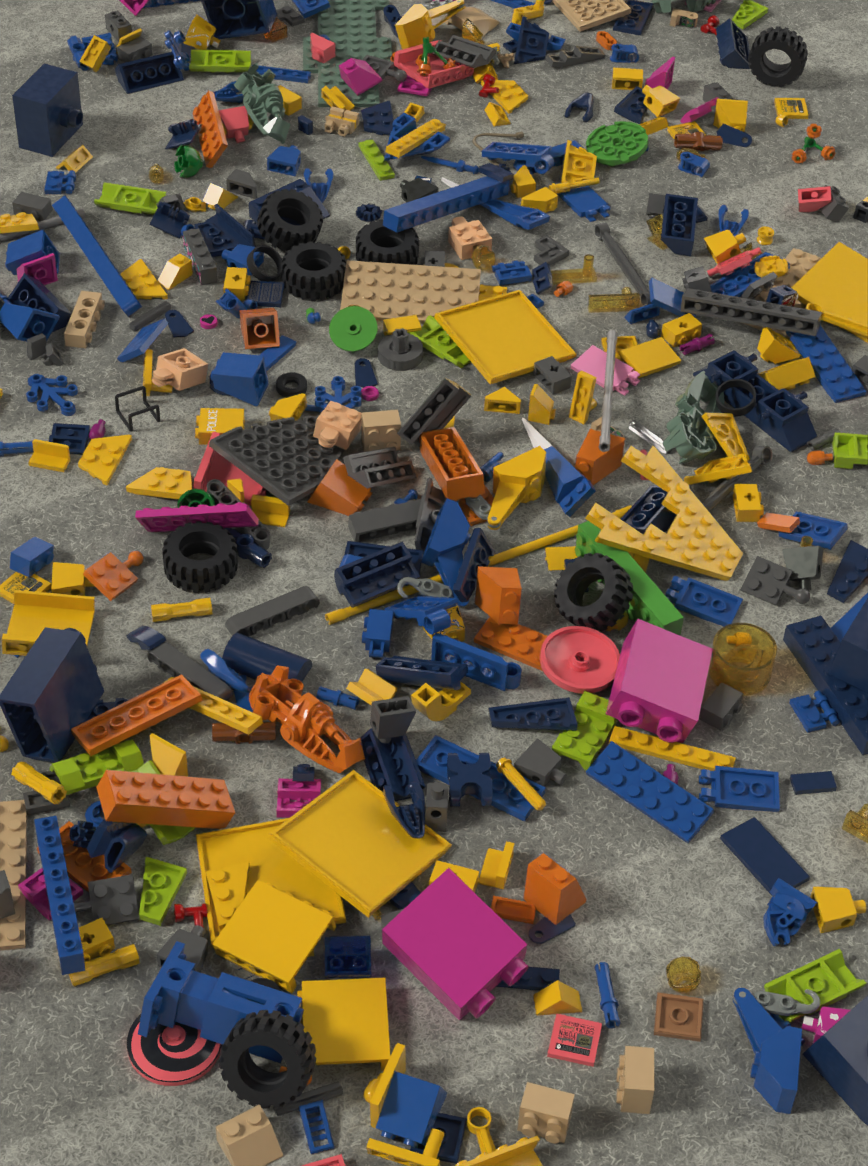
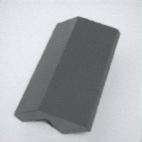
[432,35,497,68]
[397,378,471,447]
[343,447,417,488]

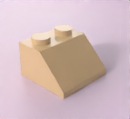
[216,1105,283,1166]

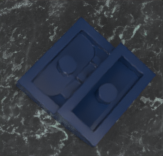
[49,423,91,455]

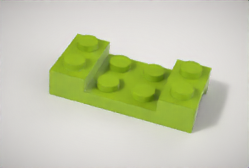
[832,432,868,469]
[552,691,618,770]

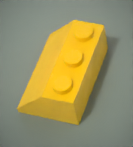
[758,357,816,391]

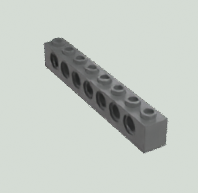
[681,288,822,336]

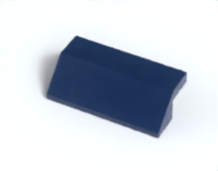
[360,728,426,801]

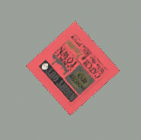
[547,1013,602,1067]

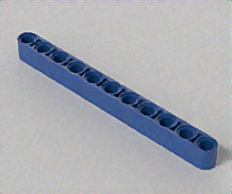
[52,195,142,317]

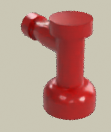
[700,15,719,35]
[479,74,499,98]
[174,903,207,928]

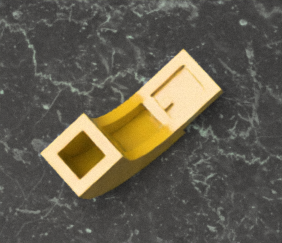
[411,681,471,721]

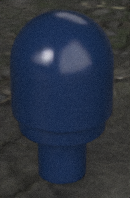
[646,319,660,339]

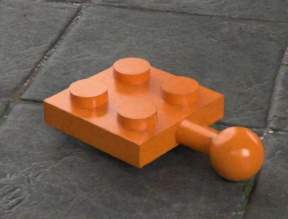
[83,551,144,601]

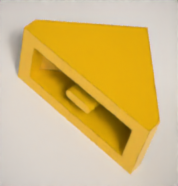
[484,387,521,414]
[533,980,582,1016]

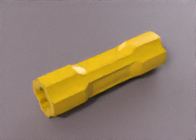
[151,597,212,622]
[11,761,67,804]
[69,944,140,987]

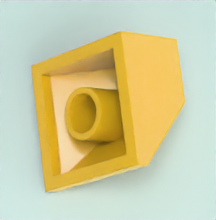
[713,99,748,132]
[757,327,801,364]
[150,733,188,777]

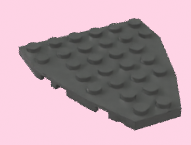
[209,415,345,506]

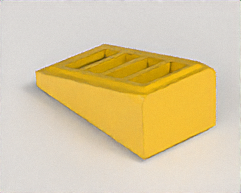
[404,102,424,123]

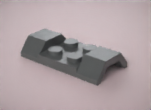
[414,477,459,554]

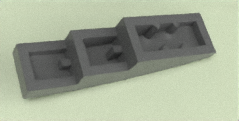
[545,46,606,67]

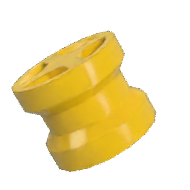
[757,226,774,245]

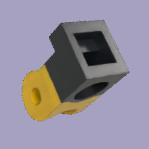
[853,197,868,223]

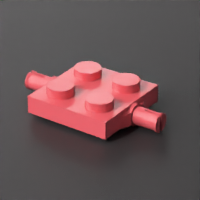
[707,247,762,277]

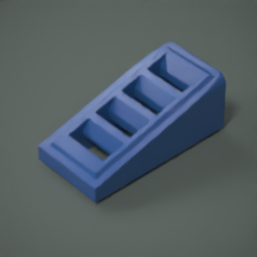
[299,1100,335,1154]

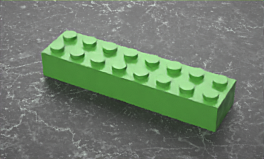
[575,521,684,636]

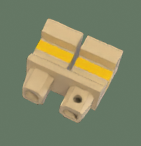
[325,106,359,137]

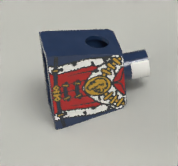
[766,285,798,307]

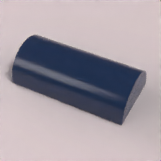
[222,633,312,682]

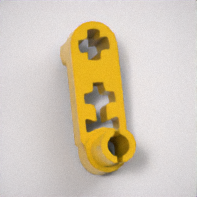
[511,0,545,25]

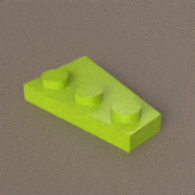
[732,0,768,29]
[139,857,187,926]

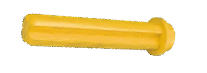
[496,757,546,811]

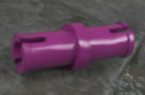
[680,334,715,355]

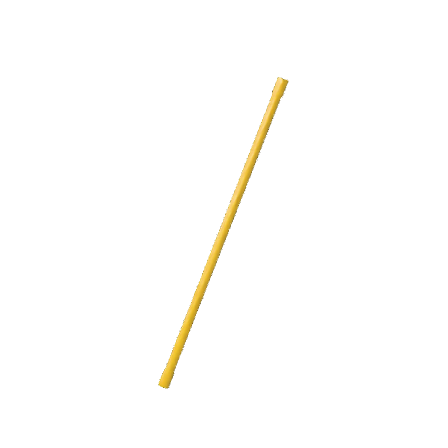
[325,505,632,625]

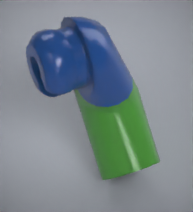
[306,308,321,324]

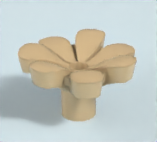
[497,53,514,68]

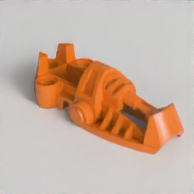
[249,665,365,774]

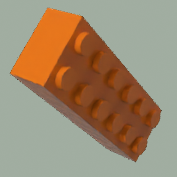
[419,427,485,501]
[96,770,235,829]

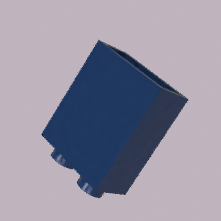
[0,627,105,763]

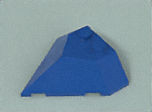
[384,113,450,161]

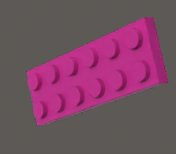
[135,502,258,532]

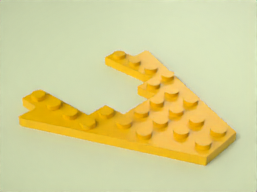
[585,446,743,581]

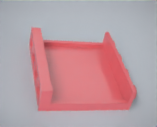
[394,40,474,88]
[193,432,267,506]

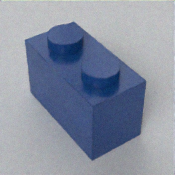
[10,537,54,577]

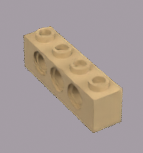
[64,291,105,348]

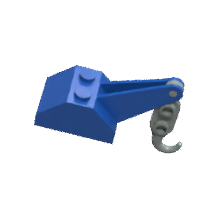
[397,498,471,608]
[733,987,820,1114]

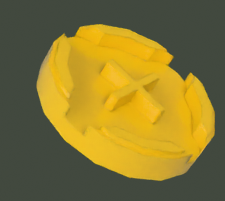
[754,256,788,278]

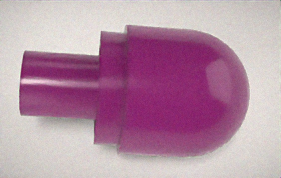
[89,419,106,440]
[662,764,679,785]

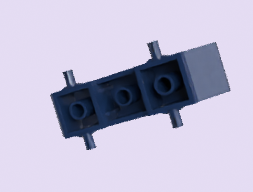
[693,350,817,452]

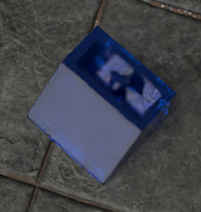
[325,936,372,978]

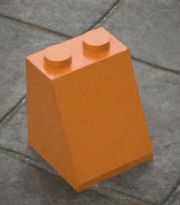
[239,308,280,349]
[575,429,625,485]
[308,459,372,516]
[475,566,522,624]
[524,853,586,925]

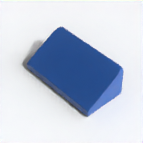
[625,304,660,324]

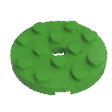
[586,121,649,167]

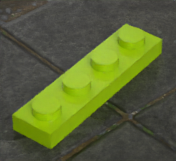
[358,140,395,181]

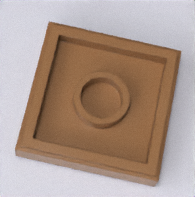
[654,992,704,1042]

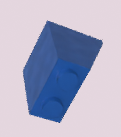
[5,230,60,275]
[0,303,60,342]
[211,352,269,406]
[376,1071,447,1148]

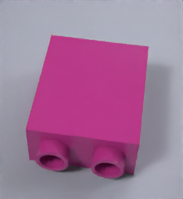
[606,619,713,743]
[382,868,529,1021]

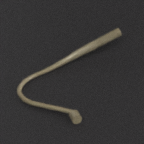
[472,131,524,166]

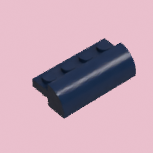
[334,541,420,608]
[376,656,468,690]

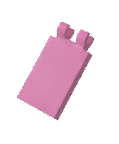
[571,345,640,396]

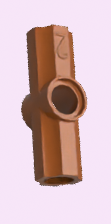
[674,132,723,151]
[212,722,276,744]

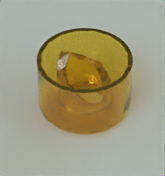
[708,623,777,696]

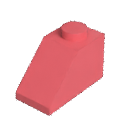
[310,33,335,63]
[798,186,831,212]

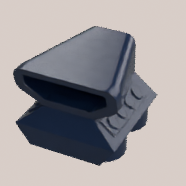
[87,819,147,873]

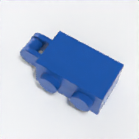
[362,609,393,658]

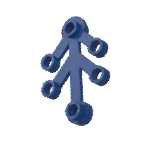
[164,30,190,71]
[26,374,78,416]
[315,376,362,409]

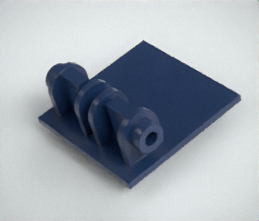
[165,119,202,149]
[149,202,190,239]

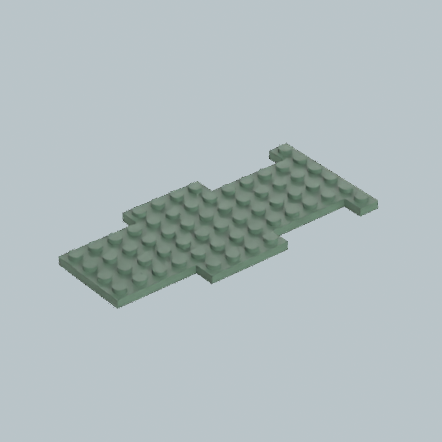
[303,0,393,107]

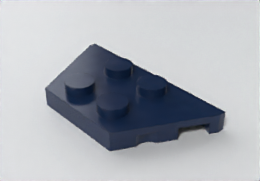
[514,16,549,64]
[361,101,394,135]

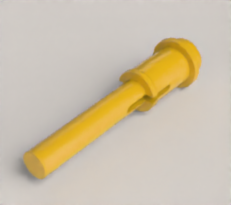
[549,177,600,194]

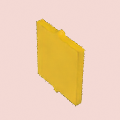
[116,28,142,54]
[545,546,577,571]

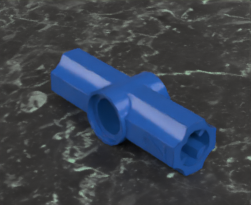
[67,35,89,71]

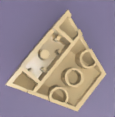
[444,7,500,43]

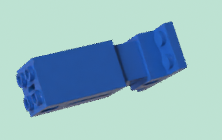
[138,941,304,1063]

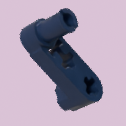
[383,5,402,38]

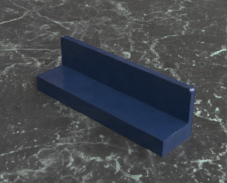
[205,204,256,247]

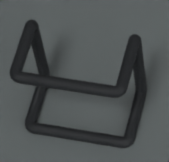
[115,386,160,431]

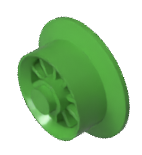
[329,306,378,352]

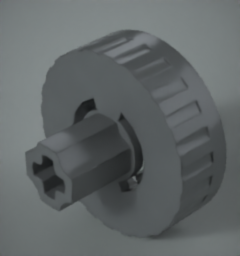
[378,328,423,371]

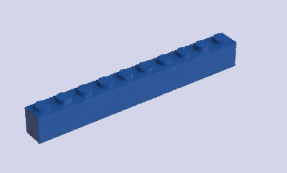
[383,176,510,232]

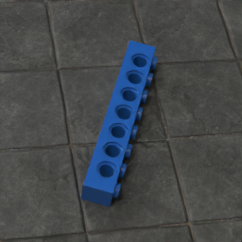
[34,816,85,975]

